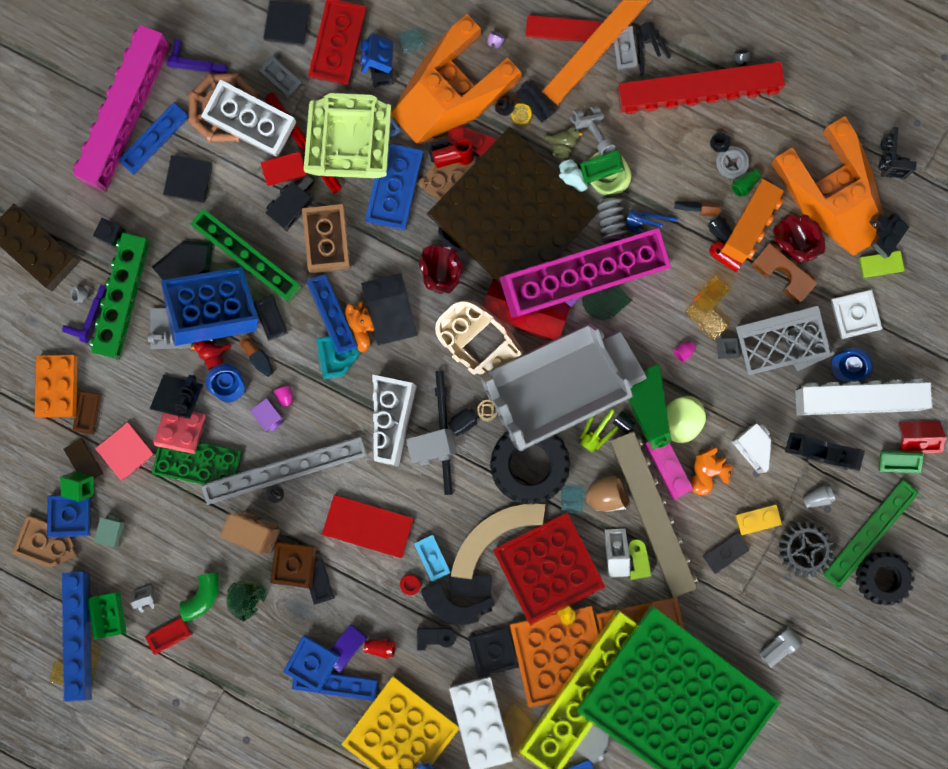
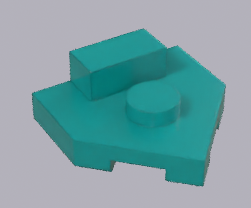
[316,336,361,380]

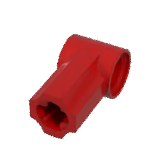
[432,138,474,168]

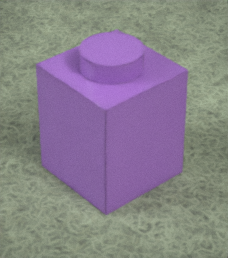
[250,398,284,432]

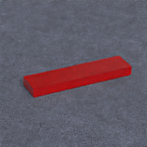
[525,15,603,42]

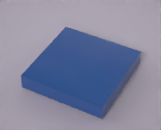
[47,495,91,538]
[283,635,340,693]

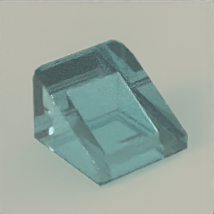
[398,29,423,54]
[561,488,583,513]

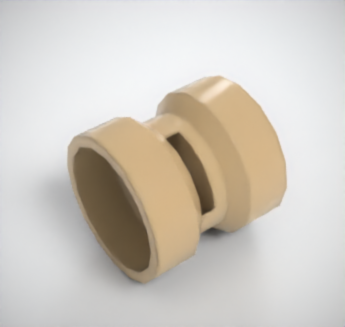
[477,400,497,422]

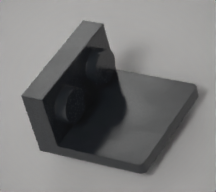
[878,127,917,179]

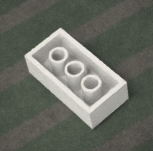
[201,80,296,158]
[449,676,512,769]

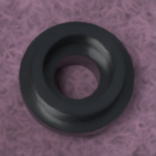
[495,96,515,116]
[710,132,731,153]

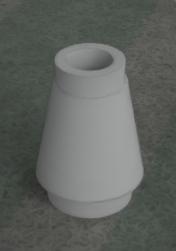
[803,485,836,509]

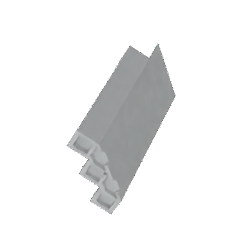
[479,323,647,451]

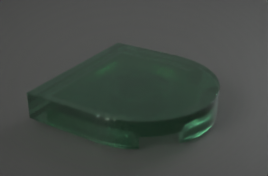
[582,285,632,320]

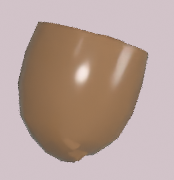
[586,476,631,512]

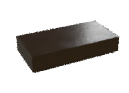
[63,438,103,479]

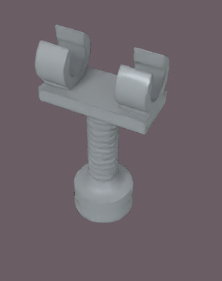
[570,105,615,155]

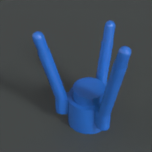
[626,209,678,234]

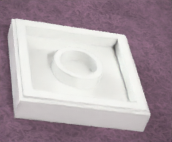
[831,289,883,340]

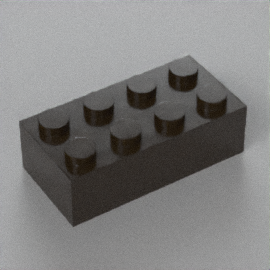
[0,203,80,291]

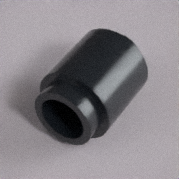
[447,407,479,436]

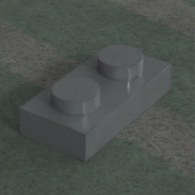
[259,56,303,99]

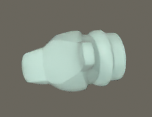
[559,159,588,192]

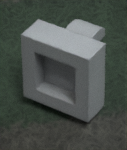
[131,585,155,613]

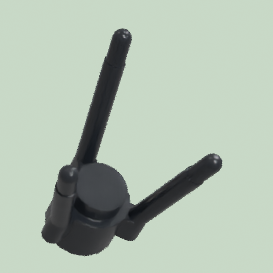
[637,22,670,75]

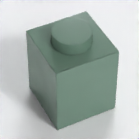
[94,515,125,547]

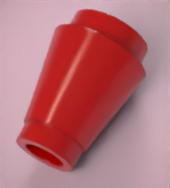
[364,638,396,659]

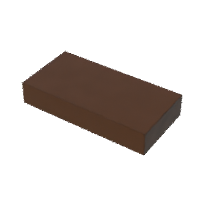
[72,390,102,435]

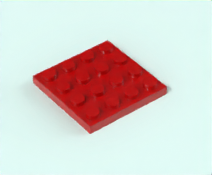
[493,513,606,626]

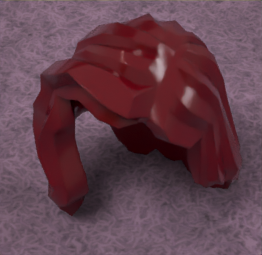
[772,214,826,262]
[419,246,463,294]

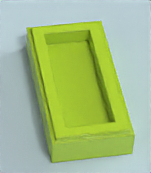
[859,251,905,279]

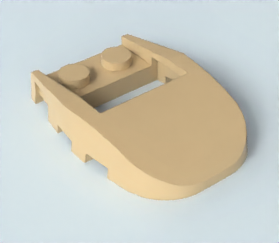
[435,300,523,375]

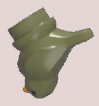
[543,127,583,159]

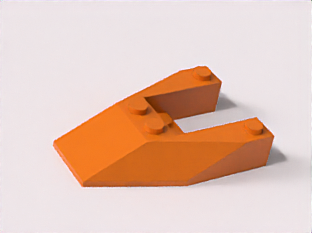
[391,14,522,144]
[771,116,884,256]

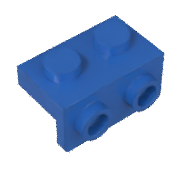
[359,33,393,74]

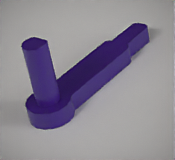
[167,39,227,74]
[62,285,107,343]

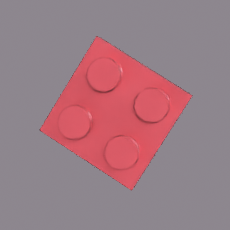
[154,412,206,454]

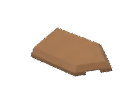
[417,156,476,201]
[12,514,78,568]

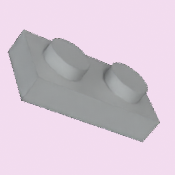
[614,26,638,71]

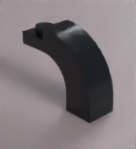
[785,432,865,471]
[421,582,495,625]

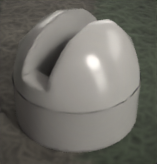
[70,287,88,303]

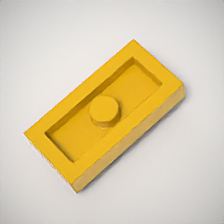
[735,505,782,535]

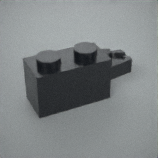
[266,175,315,232]

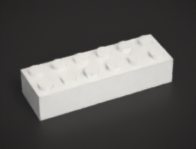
[795,379,932,416]

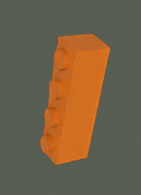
[721,179,784,264]

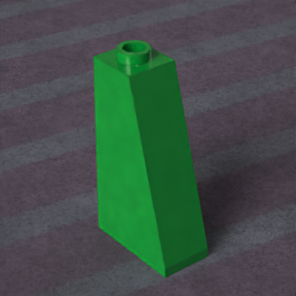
[627,364,671,450]

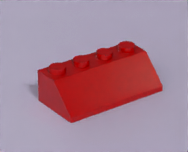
[483,279,570,342]

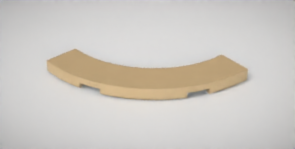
[451,504,545,579]

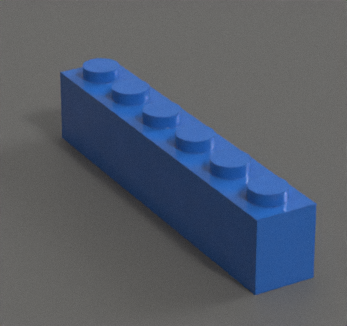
[62,572,92,702]

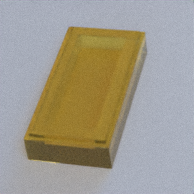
[685,297,729,341]

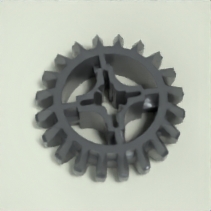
[777,521,835,578]

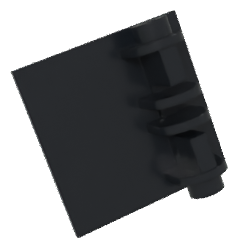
[150,375,203,419]

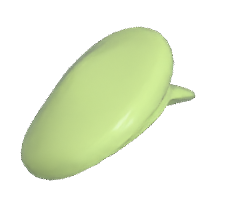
[589,152,631,197]
[666,396,706,443]

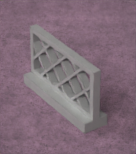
[736,306,831,375]

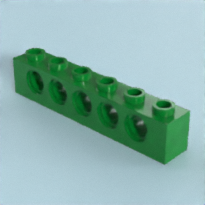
[90,233,150,360]

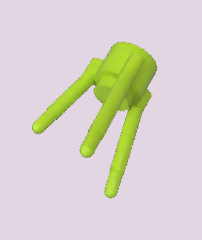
[579,409,619,453]

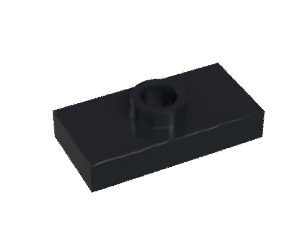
[702,533,749,574]

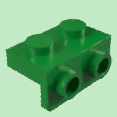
[87,592,127,639]

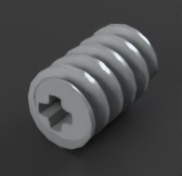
[597,198,627,243]

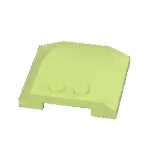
[304,93,392,178]

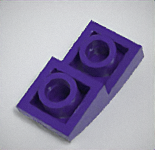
[331,624,368,673]

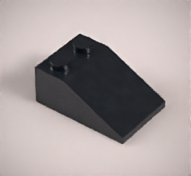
[361,273,417,346]

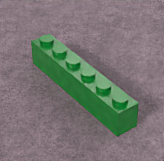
[190,208,302,304]

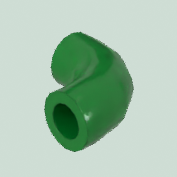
[180,572,219,622]

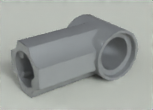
[759,626,803,668]

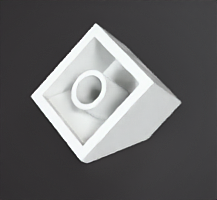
[732,424,771,474]

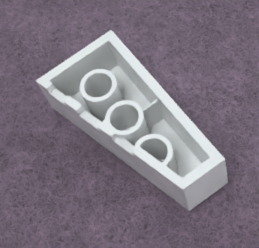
[373,375,417,467]

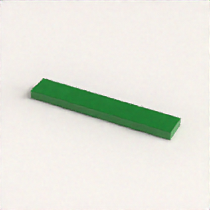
[822,479,919,588]

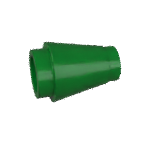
[731,169,761,198]

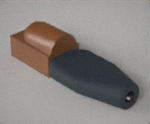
[674,201,721,216]
[238,335,274,377]

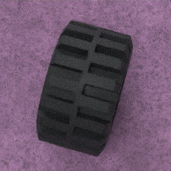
[856,552,914,606]

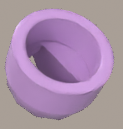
[487,31,505,49]

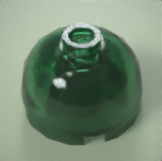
[226,579,267,621]

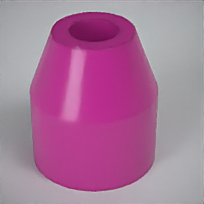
[673,341,696,363]
[274,385,293,407]

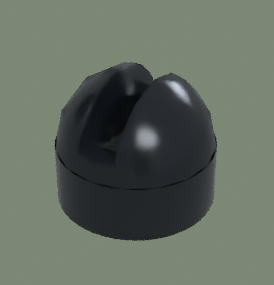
[267,486,284,503]

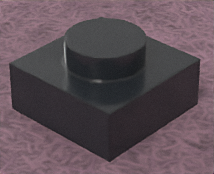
[426,136,448,163]

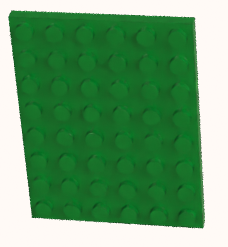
[575,605,781,769]

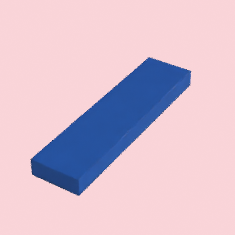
[118,102,189,175]
[306,274,357,355]
[292,673,378,701]

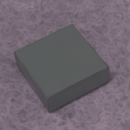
[716,337,740,359]

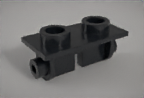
[516,80,557,123]

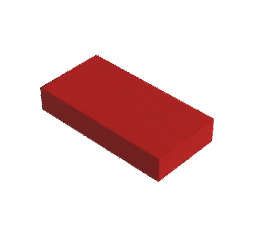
[145,617,193,655]

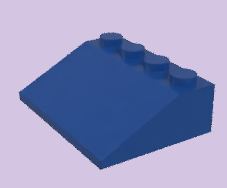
[161,267,258,346]

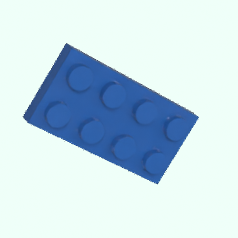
[365,143,424,231]

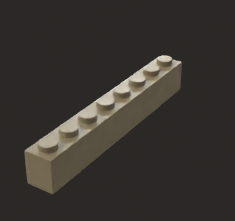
[609,432,698,598]

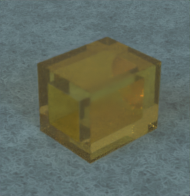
[693,276,730,313]

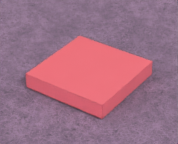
[95,422,155,481]

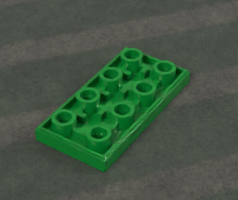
[152,442,243,485]

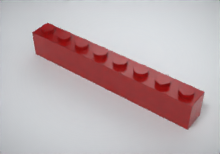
[617,62,785,114]

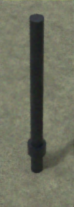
[435,371,453,495]

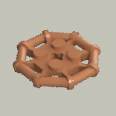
[187,72,259,143]

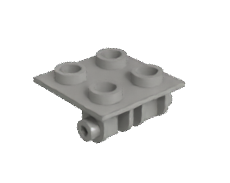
[148,308,192,349]
[781,320,835,371]

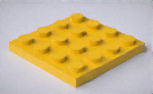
[341,676,460,769]

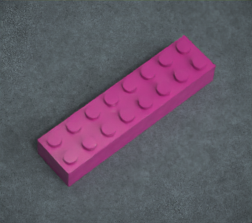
[73,25,170,193]
[499,228,671,318]

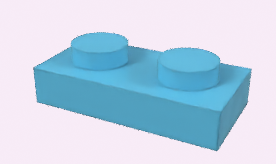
[414,535,451,582]

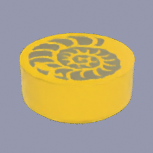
[511,104,532,125]

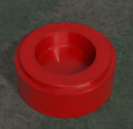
[400,574,421,595]

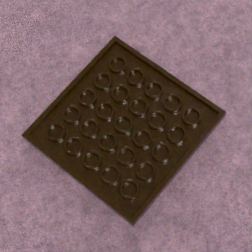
[427,127,599,285]

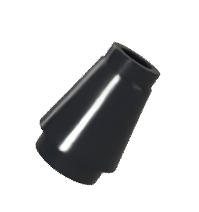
[707,215,732,244]

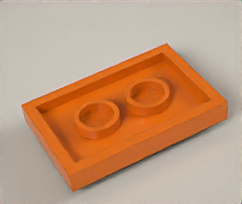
[34,355,78,418]

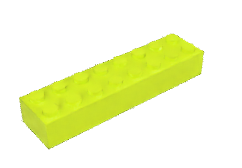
[519,610,637,769]

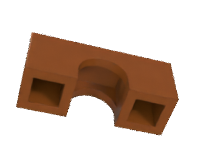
[750,243,817,305]

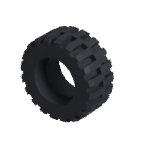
[490,431,570,504]

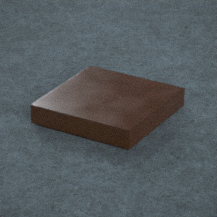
[270,542,317,588]

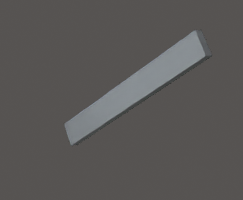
[201,436,367,505]

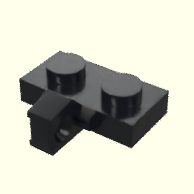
[869,213,909,258]

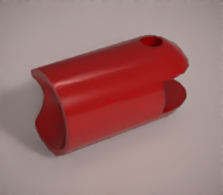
[709,241,742,273]

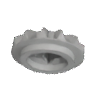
[716,146,749,179]

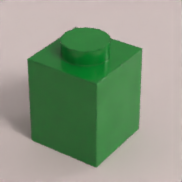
[60,471,94,502]

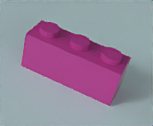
[644,442,693,500]

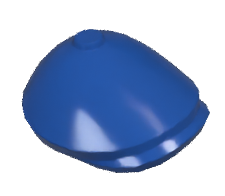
[831,348,873,383]
[206,364,246,402]

